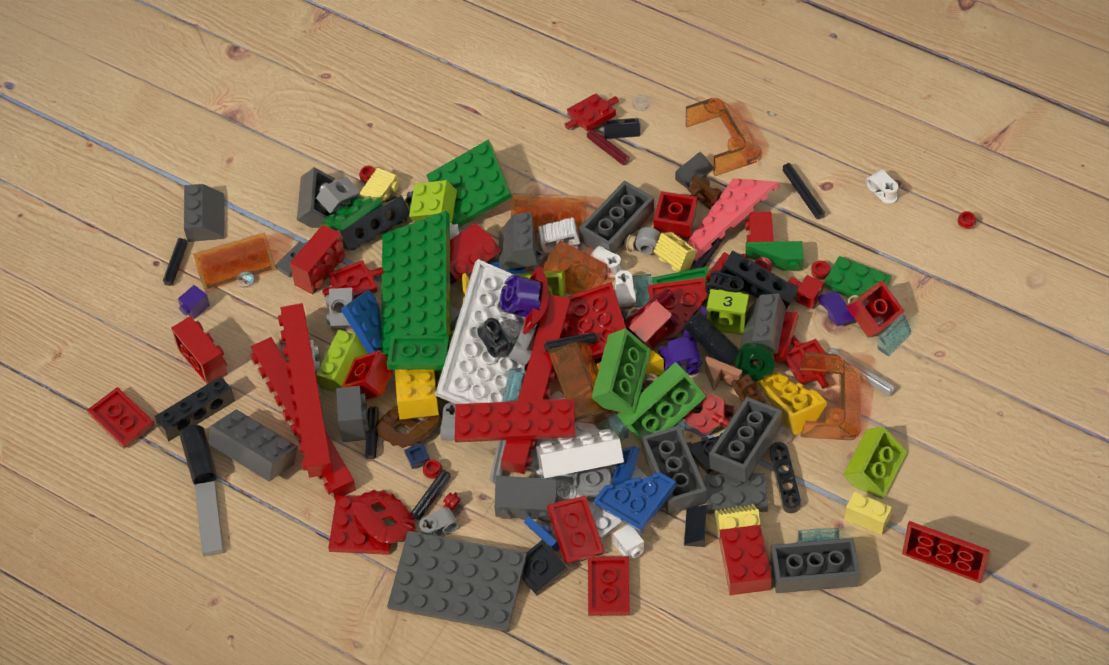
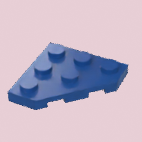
[341,290,382,354]
[593,472,677,533]

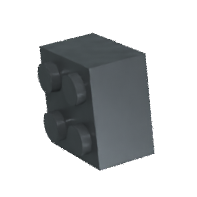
[336,386,369,442]

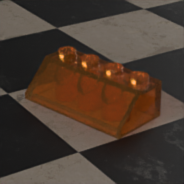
[511,193,587,235]
[192,232,276,290]
[548,342,614,424]

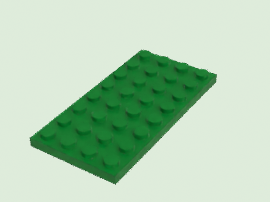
[381,211,450,357]

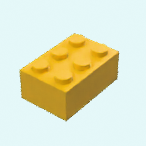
[395,370,439,420]

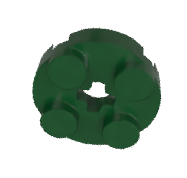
[735,343,775,381]

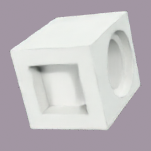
[613,525,644,560]

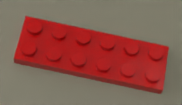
[454,399,575,443]

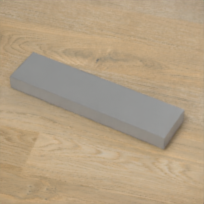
[195,481,224,557]

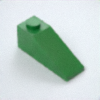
[745,241,804,271]

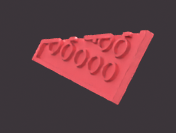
[687,178,780,261]

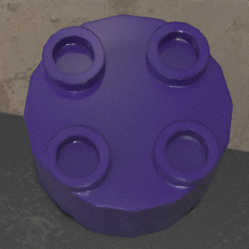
[500,275,541,318]
[658,337,702,376]

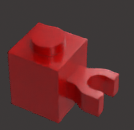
[788,275,824,309]

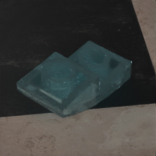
[632,274,653,308]

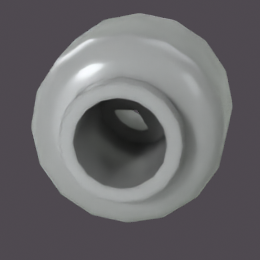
[635,227,660,255]

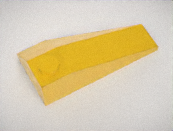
[756,371,827,435]

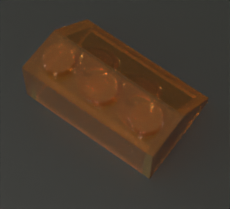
[543,240,608,295]

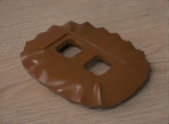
[377,405,443,448]

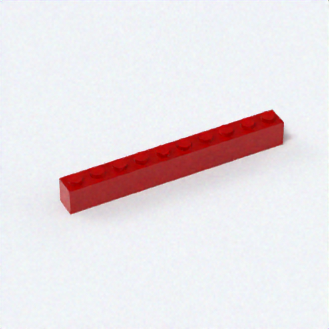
[501,294,573,474]
[278,303,333,478]
[250,337,356,500]

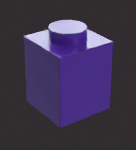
[178,285,210,319]

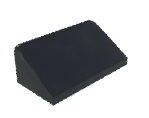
[603,118,640,139]
[675,152,714,189]
[684,505,707,547]

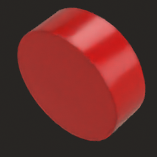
[811,260,830,279]

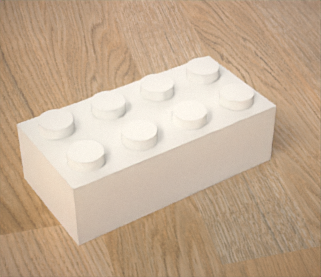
[536,429,624,478]

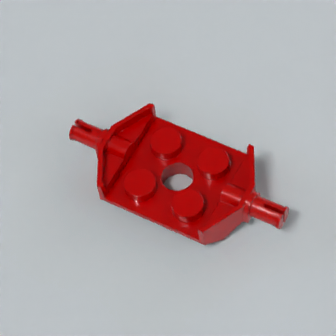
[680,387,730,435]

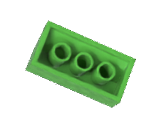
[591,328,651,414]
[617,362,706,441]

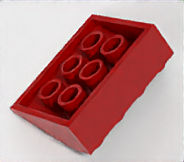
[902,521,991,583]

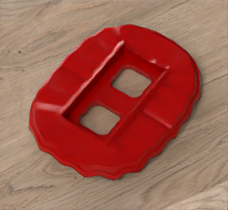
[352,489,416,544]

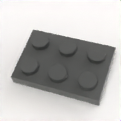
[705,473,768,514]

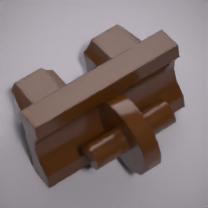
[688,175,722,209]
[731,374,766,404]

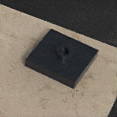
[522,539,568,596]

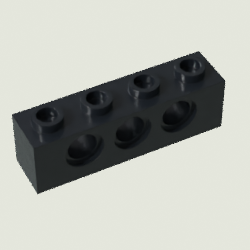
[337,194,410,251]
[720,250,798,311]
[155,376,235,441]

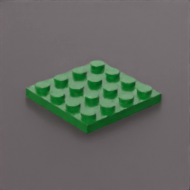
[426,139,513,228]

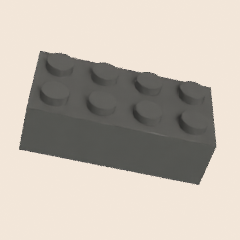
[579,180,654,254]
[709,397,783,483]
[208,409,298,482]
[641,426,707,514]
[770,538,860,593]

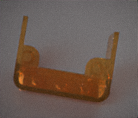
[685,98,762,176]
[800,352,861,440]

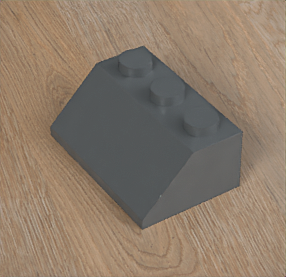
[297,167,338,228]
[184,184,224,242]
[499,212,537,270]
[740,294,786,354]
[494,475,558,522]

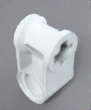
[865,169,898,204]
[586,246,622,279]
[615,270,636,307]

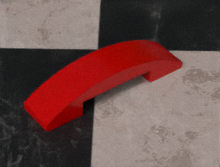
[523,266,549,335]

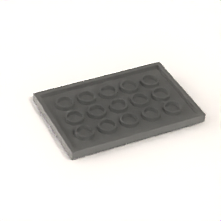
[387,531,527,632]

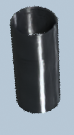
[683,311,739,365]
[179,425,218,485]

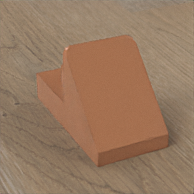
[705,356,742,391]

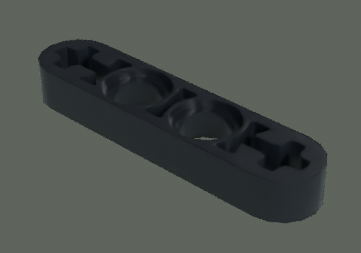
[770,442,801,513]

